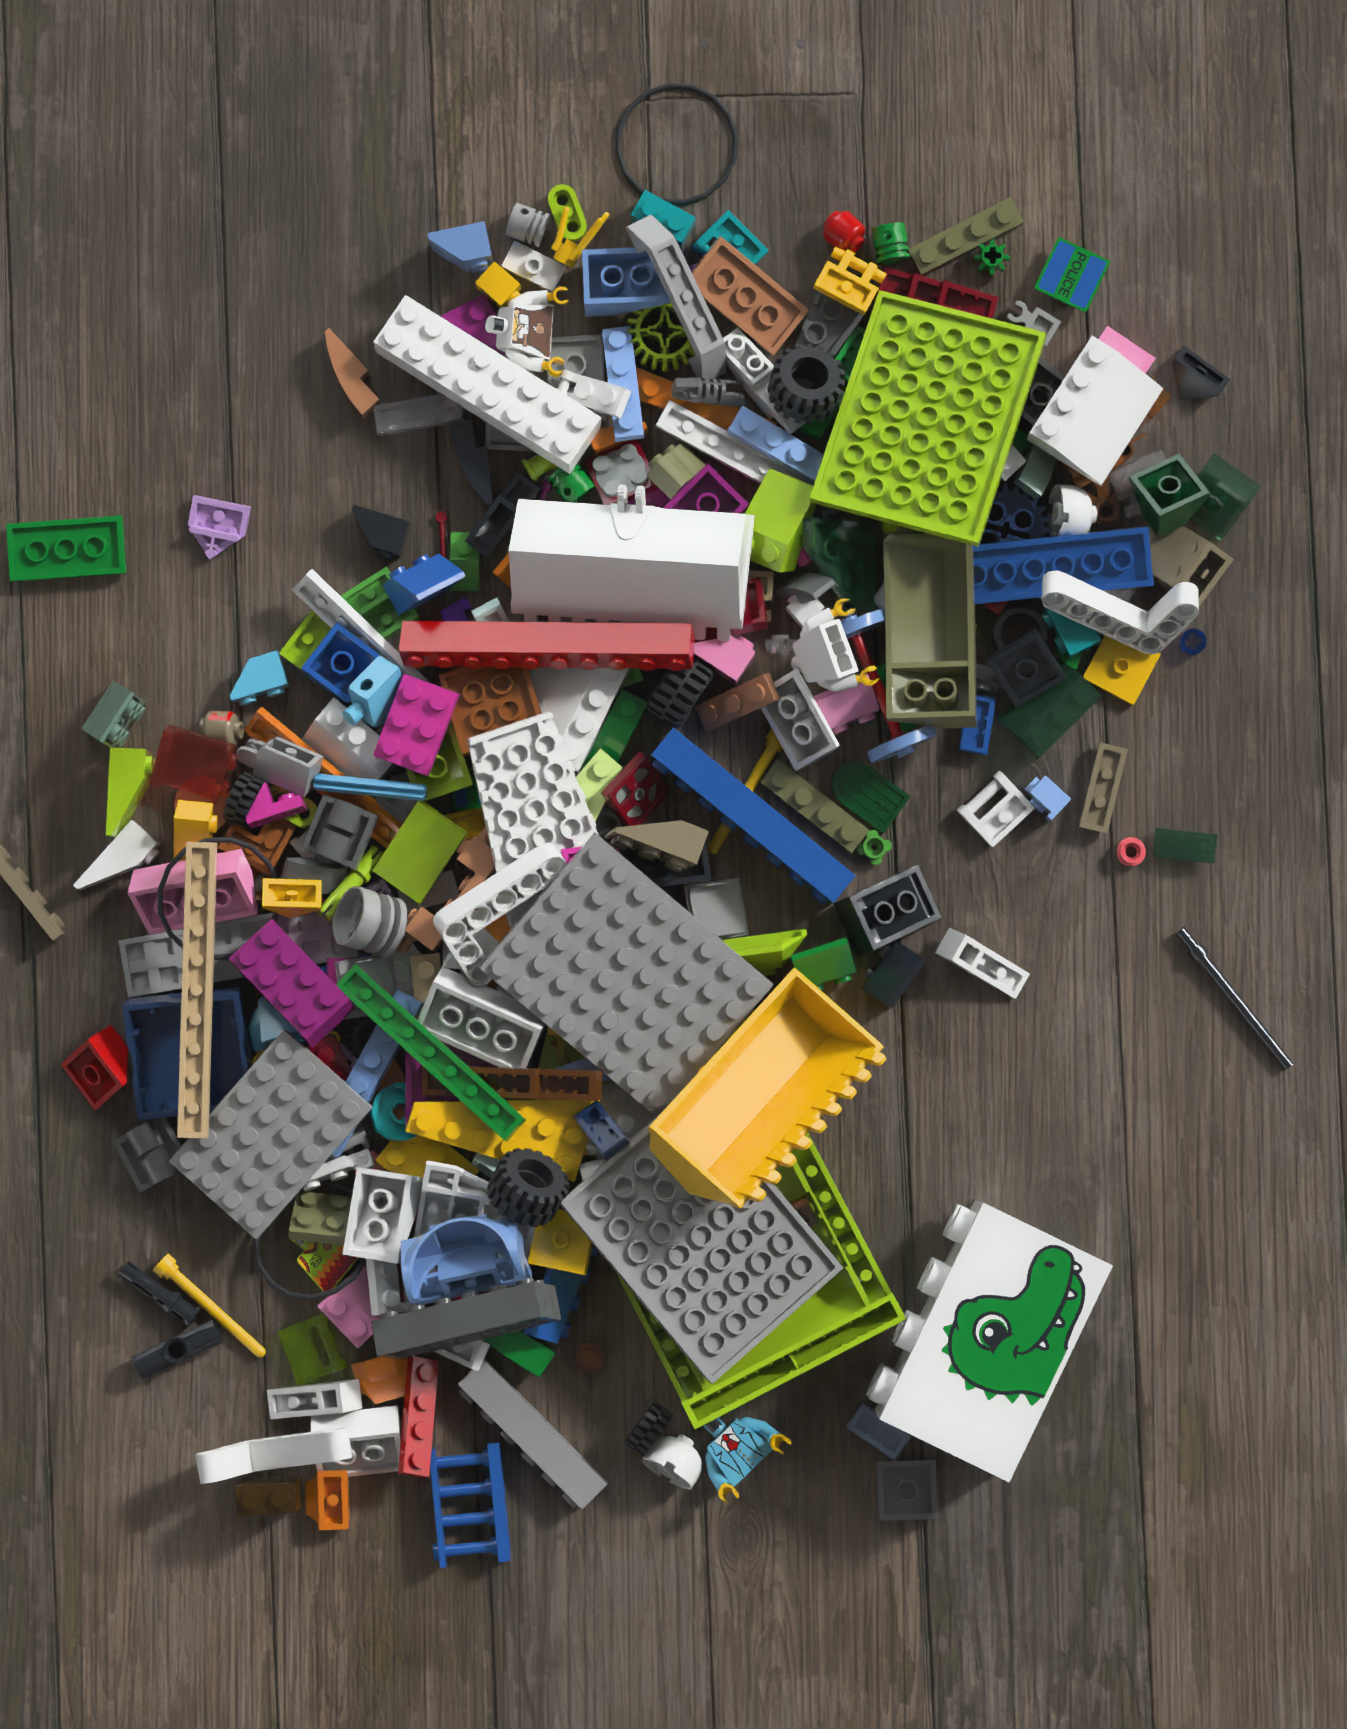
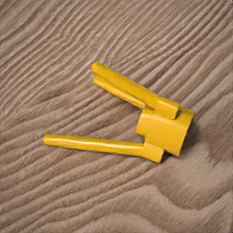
[551,206,609,269]

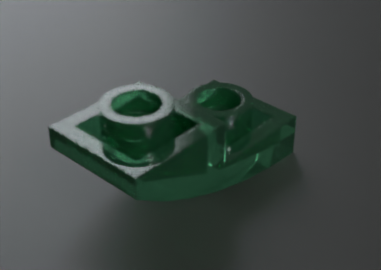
[1153,827,1218,863]

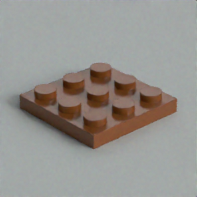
[438,667,542,757]

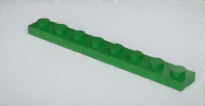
[336,964,526,1142]

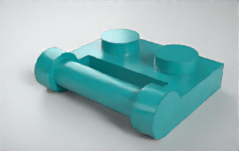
[691,210,769,265]

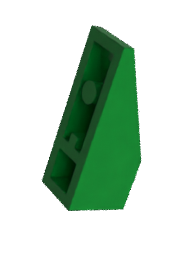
[582,689,647,769]

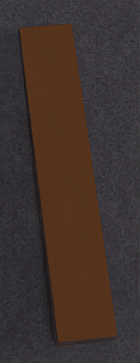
[422,1066,602,1101]

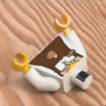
[485,286,569,377]

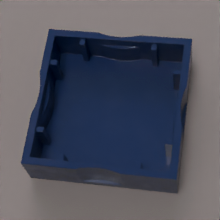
[122,986,253,1120]

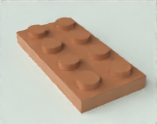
[691,236,809,356]

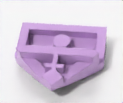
[188,495,251,560]

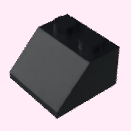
[861,941,926,1009]

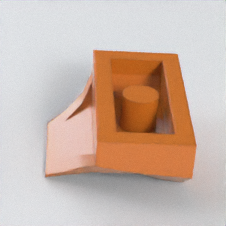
[351,1356,409,1404]
[305,1469,350,1530]

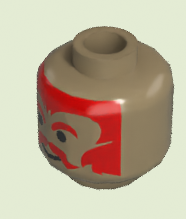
[199,711,244,749]

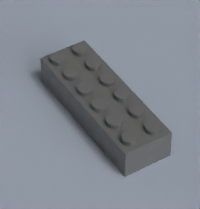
[371,1278,561,1359]

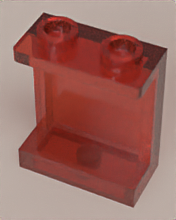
[149,724,238,805]

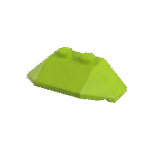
[722,929,807,976]

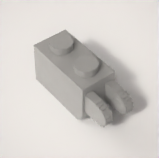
[236,736,323,797]

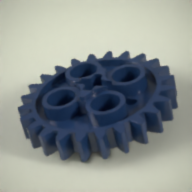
[983,483,1052,543]

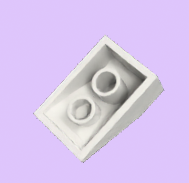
[343,1167,423,1264]

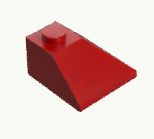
[61,1025,128,1110]

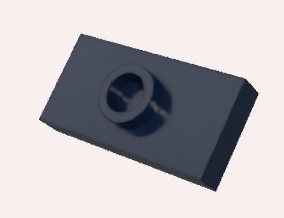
[573,1101,630,1161]

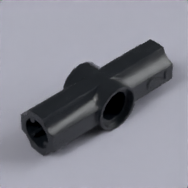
[132,1320,223,1379]

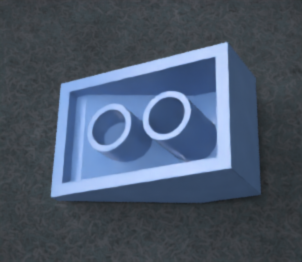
[582,248,671,317]

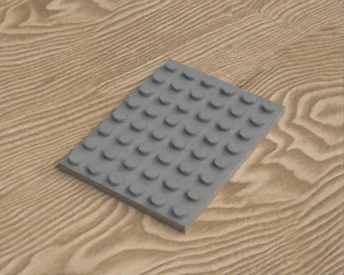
[479,832,773,1117]
[561,1117,843,1384]

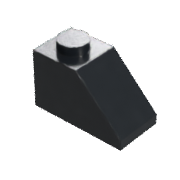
[352,505,411,560]

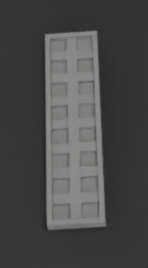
[118,908,359,998]

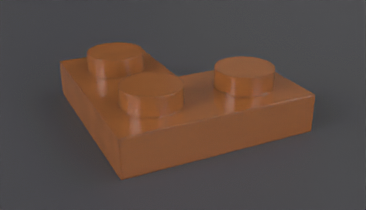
[217,818,297,878]

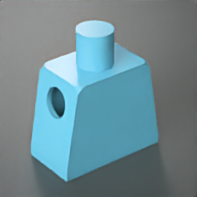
[342,655,402,727]

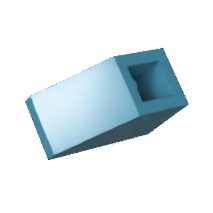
[230,650,290,706]

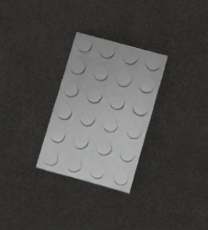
[169,1029,373,1240]

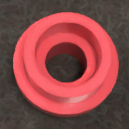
[1116,837,1146,866]

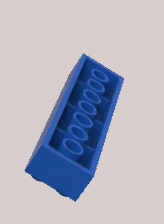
[651,727,856,905]

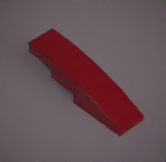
[875,266,999,319]

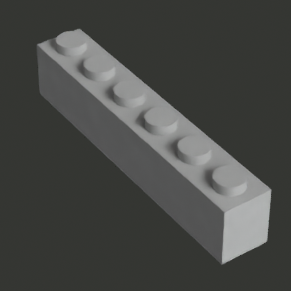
[458,1358,608,1509]

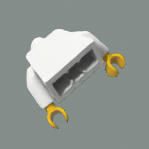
[791,599,880,692]

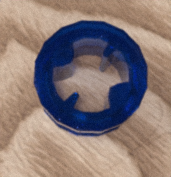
[1179,628,1206,655]

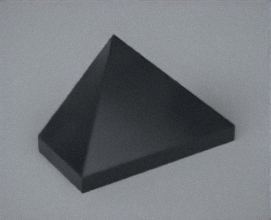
[1171,346,1231,399]

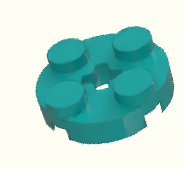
[370,1082,417,1142]

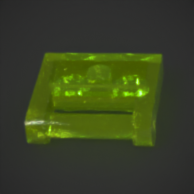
[277,1313,347,1386]

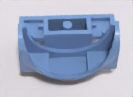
[401,1214,532,1305]

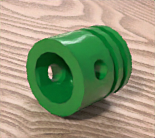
[871,222,910,265]
[547,465,595,503]

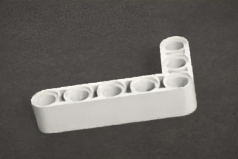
[1042,571,1199,654]
[433,843,567,986]
[195,1427,353,1484]

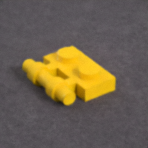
[813,247,886,315]

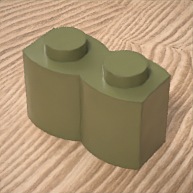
[646,442,706,499]

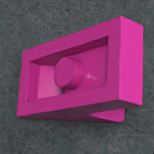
[246,782,307,828]

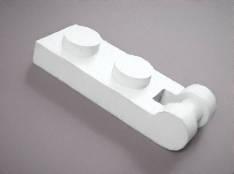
[555,369,632,418]

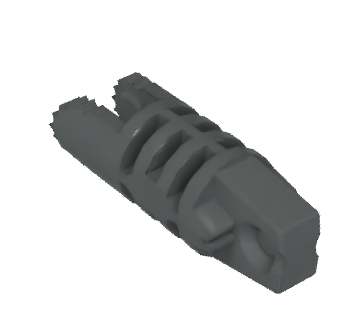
[671,377,746,407]

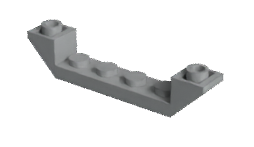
[625,215,726,379]

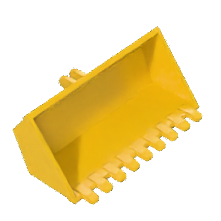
[648,968,886,1209]

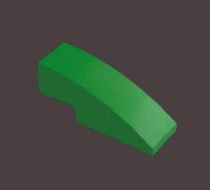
[482,1330,555,1377]

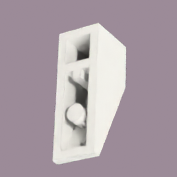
[73,820,161,890]
[935,928,1030,999]
[267,1379,362,1419]

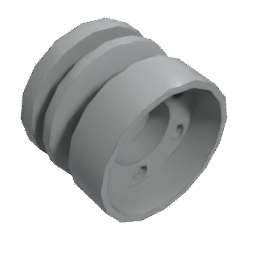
[333,886,407,958]

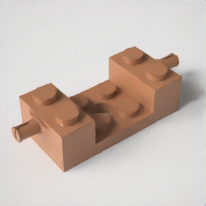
[396,827,496,955]

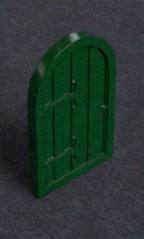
[832,761,911,834]

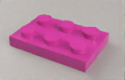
[373,674,460,777]

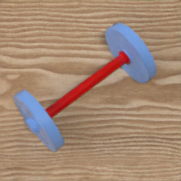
[841,609,937,764]

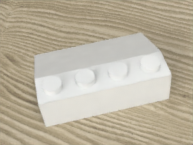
[1027,335,1163,486]
[530,667,630,773]

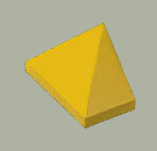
[262,878,322,919]

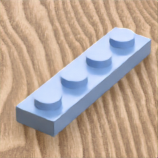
[602,326,644,442]
[727,405,824,485]

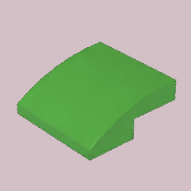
[341,566,420,641]

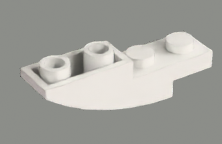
[723,328,806,434]

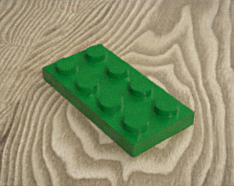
[6,515,127,582]

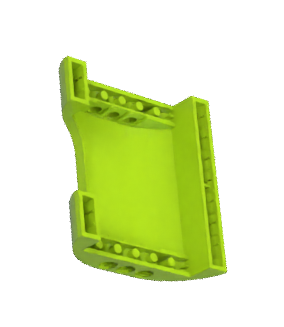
[616,1132,906,1430]

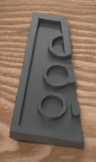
[794,291,873,389]

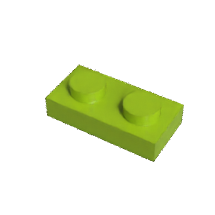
[279,610,332,670]

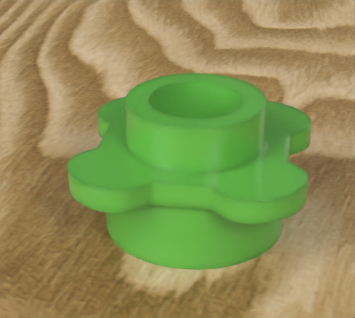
[857,830,892,865]

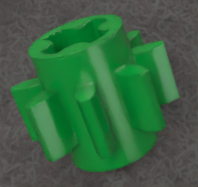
[973,239,1010,277]

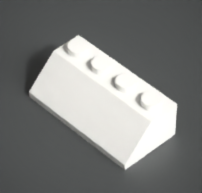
[418,966,545,1068]

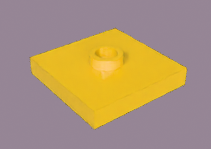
[1082,635,1161,706]
[528,1209,593,1275]

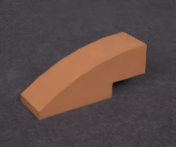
[325,328,381,419]

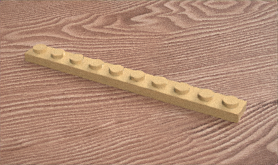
[177,842,217,1138]

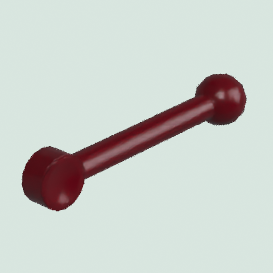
[436,511,447,558]

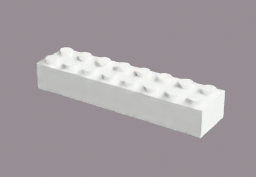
[373,295,601,474]

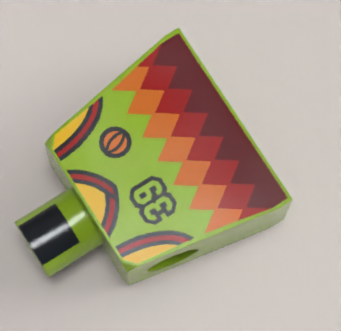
[292,1240,360,1292]

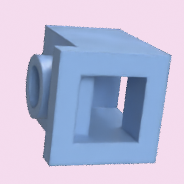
[1024,775,1071,822]

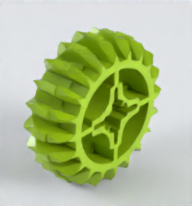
[627,303,696,372]

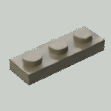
[1078,742,1128,834]

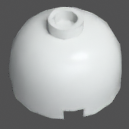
[1047,485,1097,537]
[642,1434,702,1490]

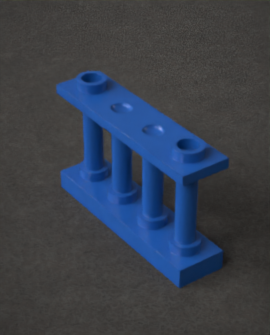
[430,1441,511,1568]

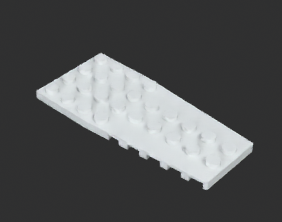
[467,712,599,930]

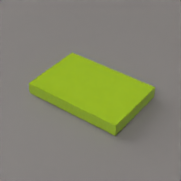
[372,801,468,904]

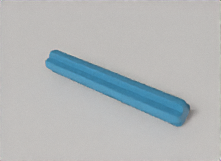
[313,774,427,801]

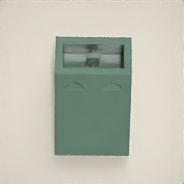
[82,680,146,748]

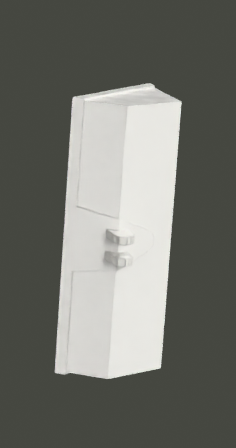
[509,484,755,642]

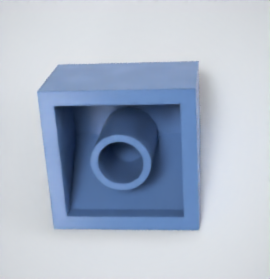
[427,221,493,274]

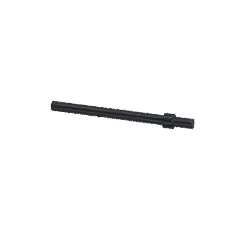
[1175,926,1294,1070]

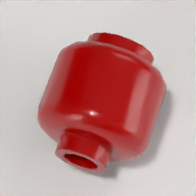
[823,211,866,253]

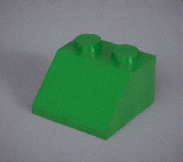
[790,938,856,990]

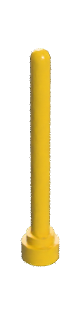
[708,728,782,854]
[152,1253,266,1358]

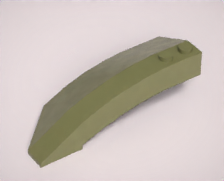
[883,526,977,728]

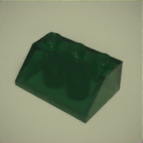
[997,658,1102,760]

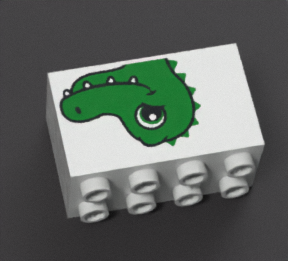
[866,1199,1113,1482]

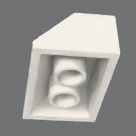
[761,668,840,771]
[302,697,396,780]
[311,1406,402,1477]

